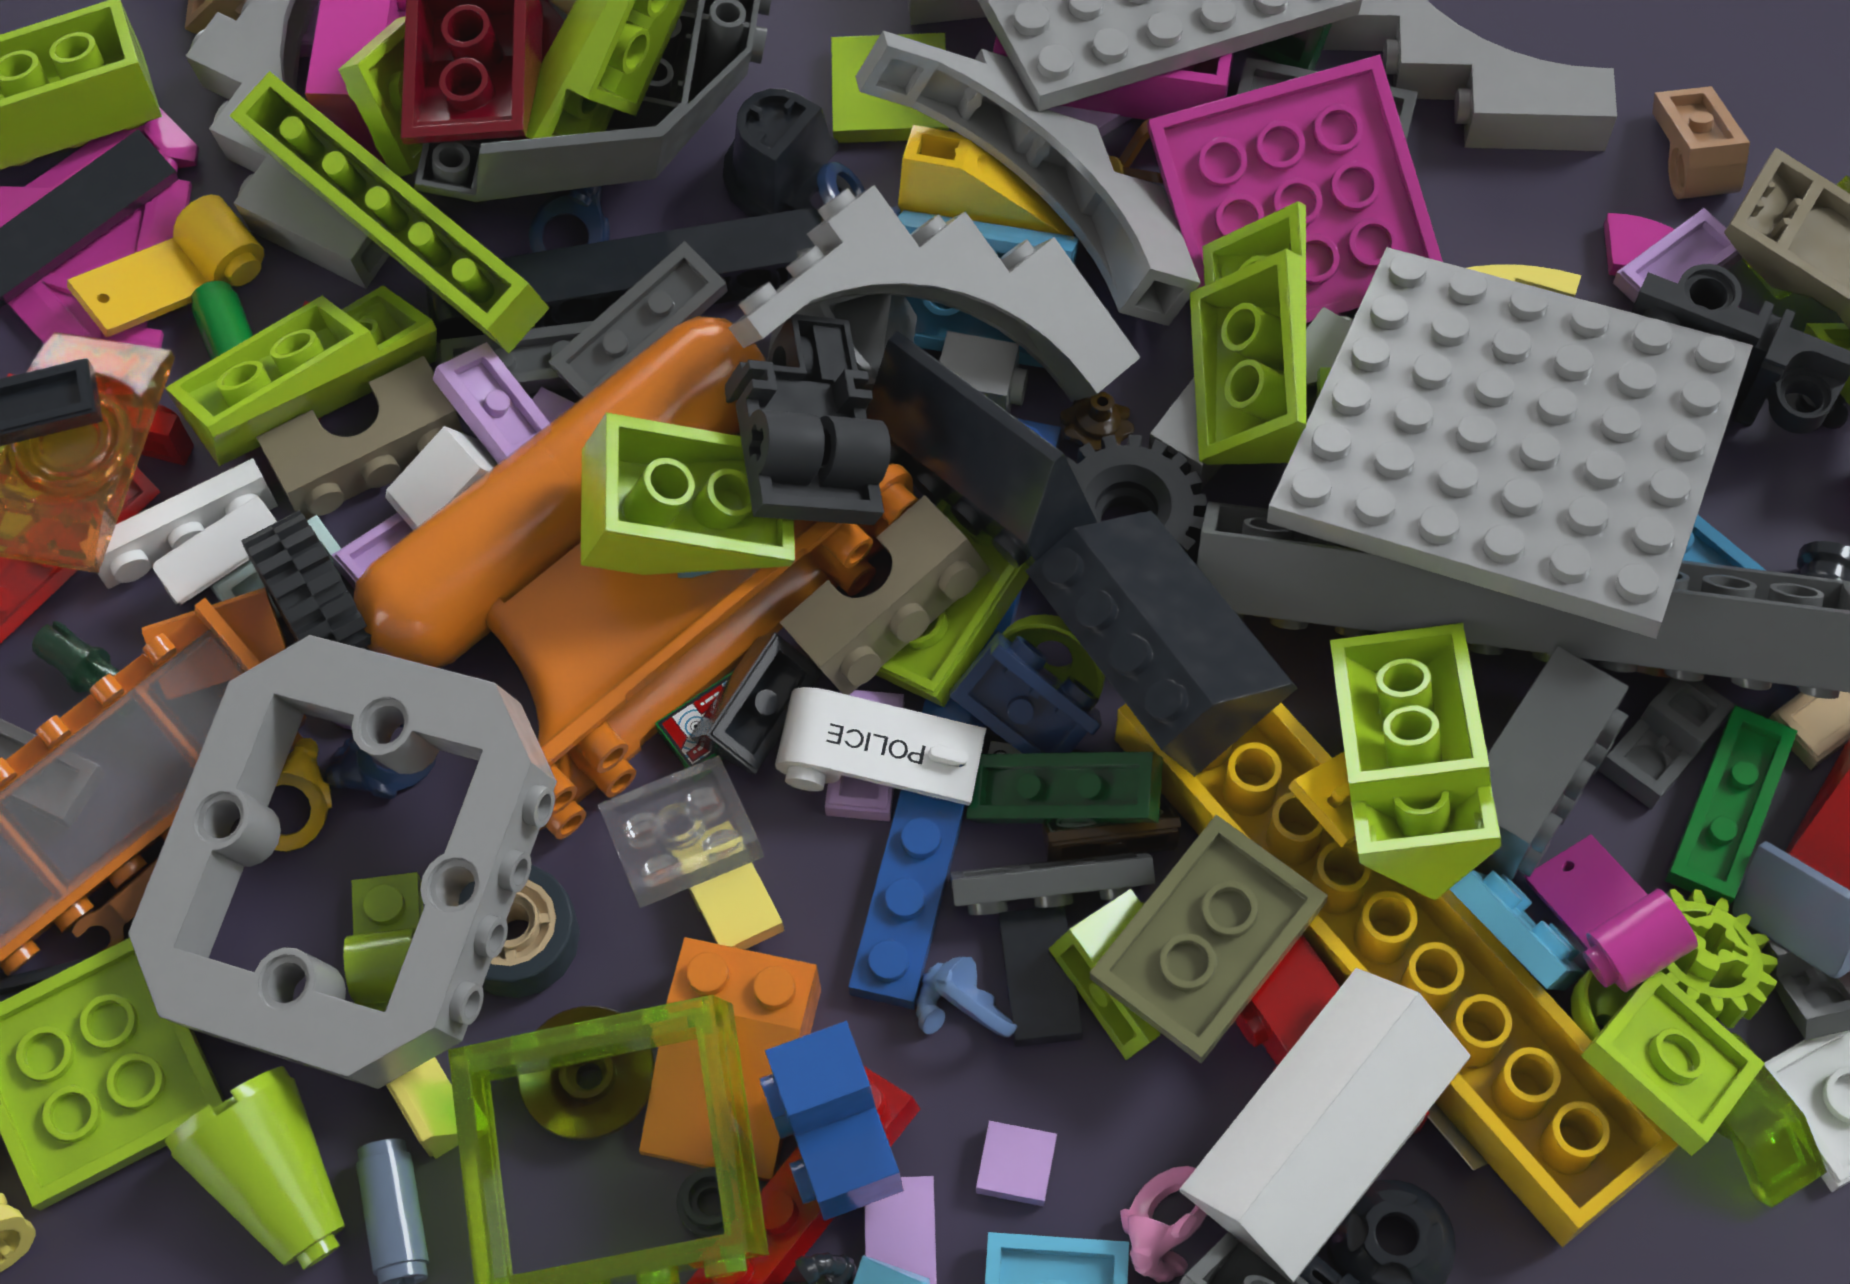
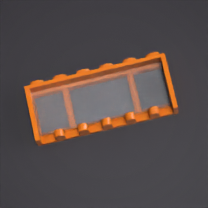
[0,598,307,976]

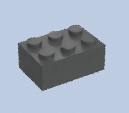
[1473,646,1629,881]

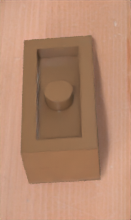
[1652,86,1750,199]

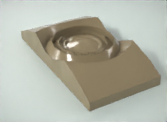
[1724,148,1850,330]

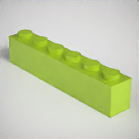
[229,71,549,353]

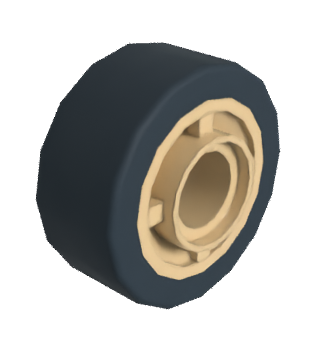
[458,864,580,998]

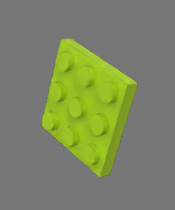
[0,938,226,1211]

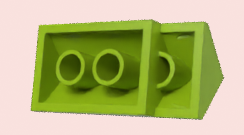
[526,0,687,139]
[1190,201,1306,465]
[165,285,437,466]
[1330,623,1501,900]

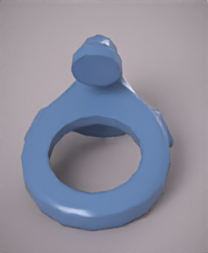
[916,956,1018,1037]

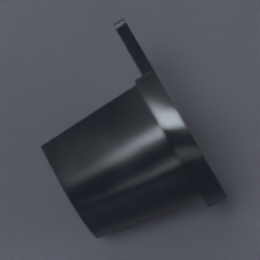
[723,88,855,217]

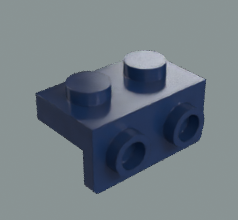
[949,631,1102,754]

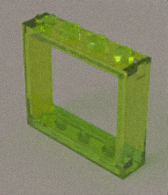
[448,995,769,1284]

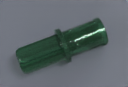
[32,621,138,717]

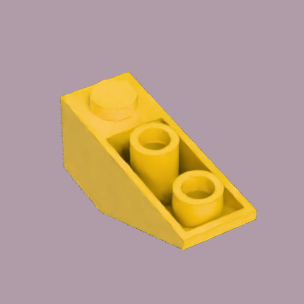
[898,125,1074,236]

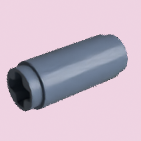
[356,1139,429,1284]

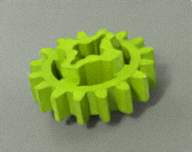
[1661,889,1778,1029]

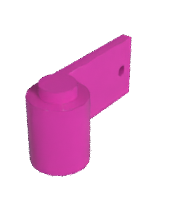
[1524,834,1698,992]

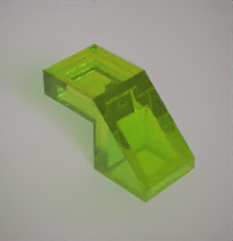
[1716,1032,1827,1208]

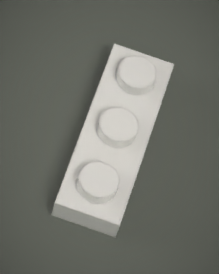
[80,458,278,589]

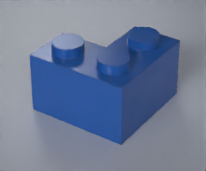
[759,1021,904,1221]

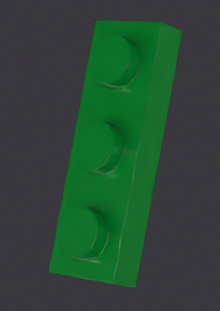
[1664,705,1798,906]

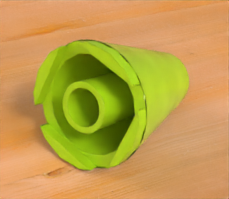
[165,1066,345,1270]

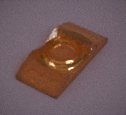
[0,332,175,573]

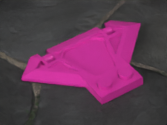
[0,107,199,391]

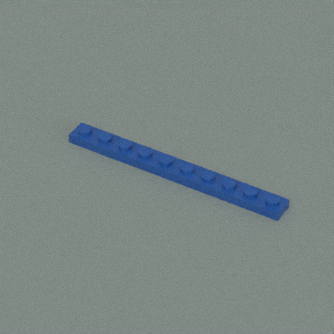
[848,418,1061,1010]

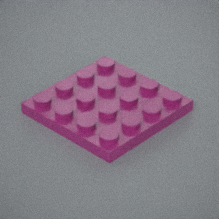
[1147,55,1443,327]

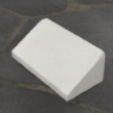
[153,497,277,606]

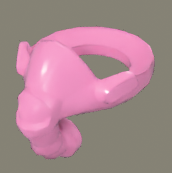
[1120,1166,1207,1283]

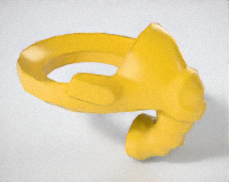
[275,738,332,852]

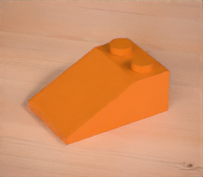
[639,937,821,1182]

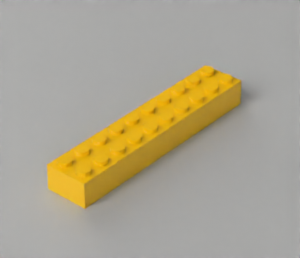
[1115,703,1679,1248]

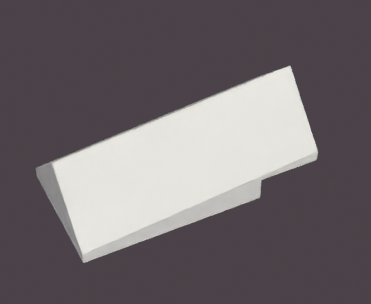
[1180,968,1471,1284]

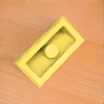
[386,1057,477,1159]

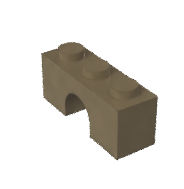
[256,356,464,520]
[780,495,991,695]

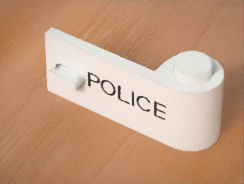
[775,687,986,806]

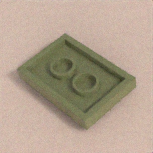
[1090,815,1328,1063]

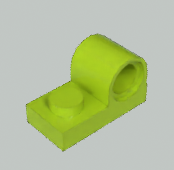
[343,872,423,1012]

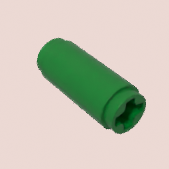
[191,281,253,361]

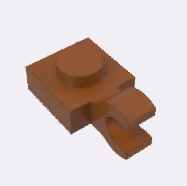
[72,856,159,954]

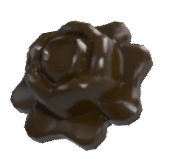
[1059,392,1135,452]

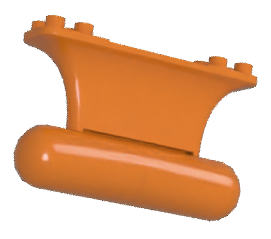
[354,316,919,839]

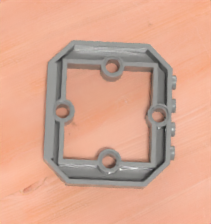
[128,635,557,1089]

